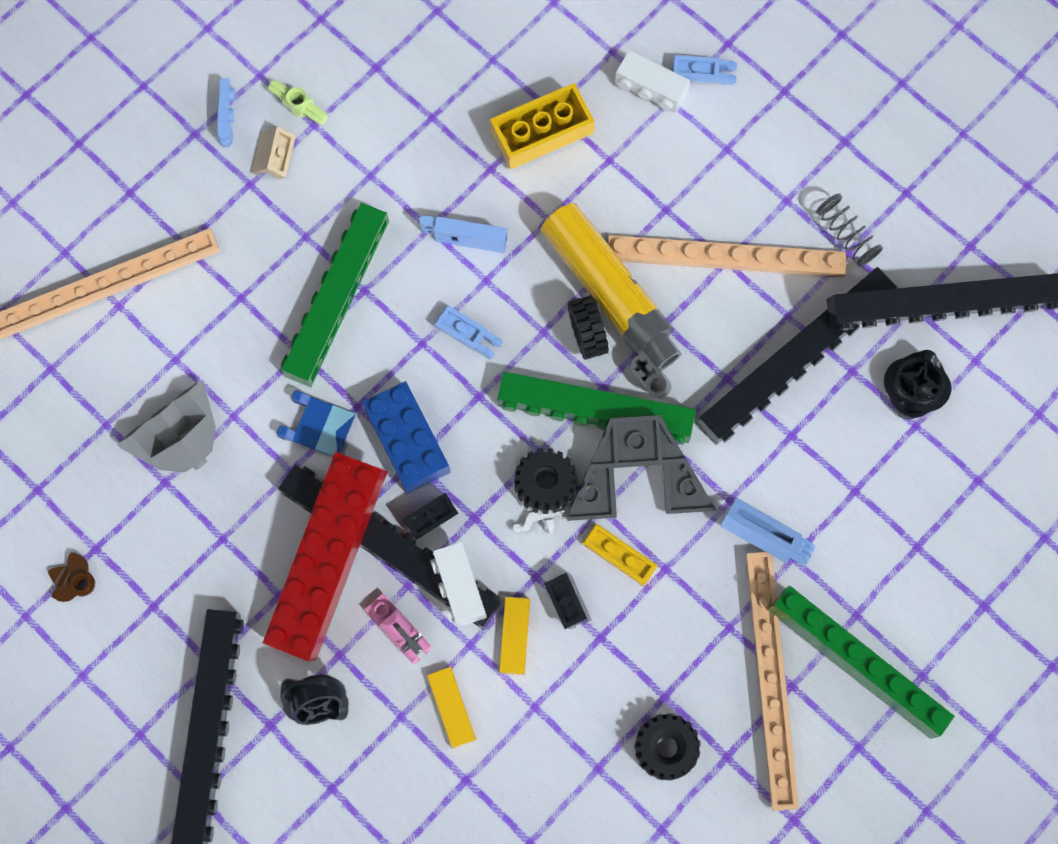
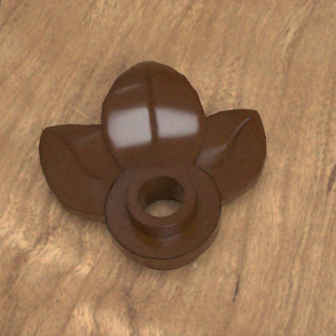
[48,552,96,602]

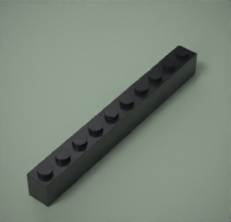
[697,267,897,445]
[826,273,1058,331]
[278,465,501,630]
[171,609,244,844]

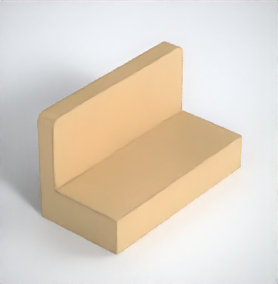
[251,126,296,179]

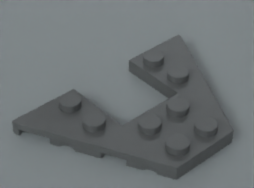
[567,415,716,521]

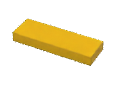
[582,523,658,587]
[499,597,530,675]
[427,667,476,749]

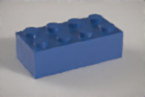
[362,381,451,494]

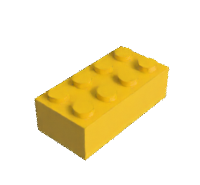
[490,83,595,170]

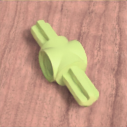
[268,80,328,125]

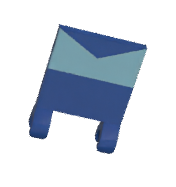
[277,390,356,457]

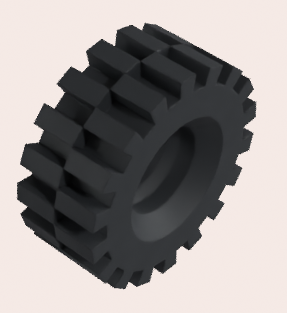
[567,295,609,360]
[514,448,577,514]
[634,713,701,781]

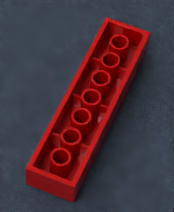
[262,452,388,662]

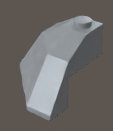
[117,380,216,472]

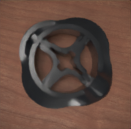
[883,349,952,420]
[280,674,349,725]

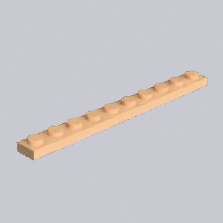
[0,228,220,340]
[608,235,846,277]
[746,552,799,811]

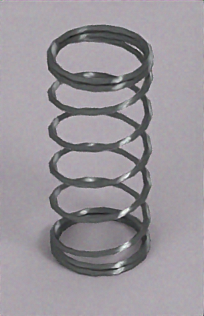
[816,193,883,267]

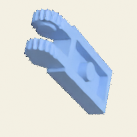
[672,55,737,85]
[217,78,235,147]
[434,305,503,359]

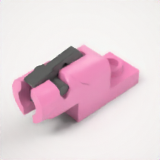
[364,593,432,664]

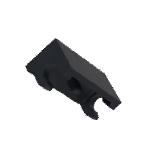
[403,492,459,540]
[544,572,592,630]

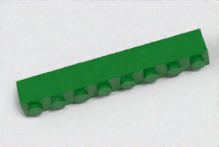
[281,203,389,387]
[497,371,696,445]
[768,585,955,739]

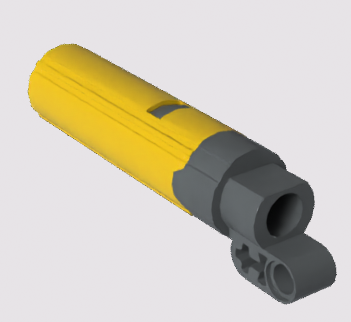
[541,203,682,398]

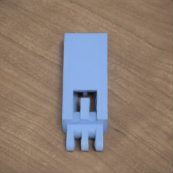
[419,215,508,253]
[721,498,815,565]

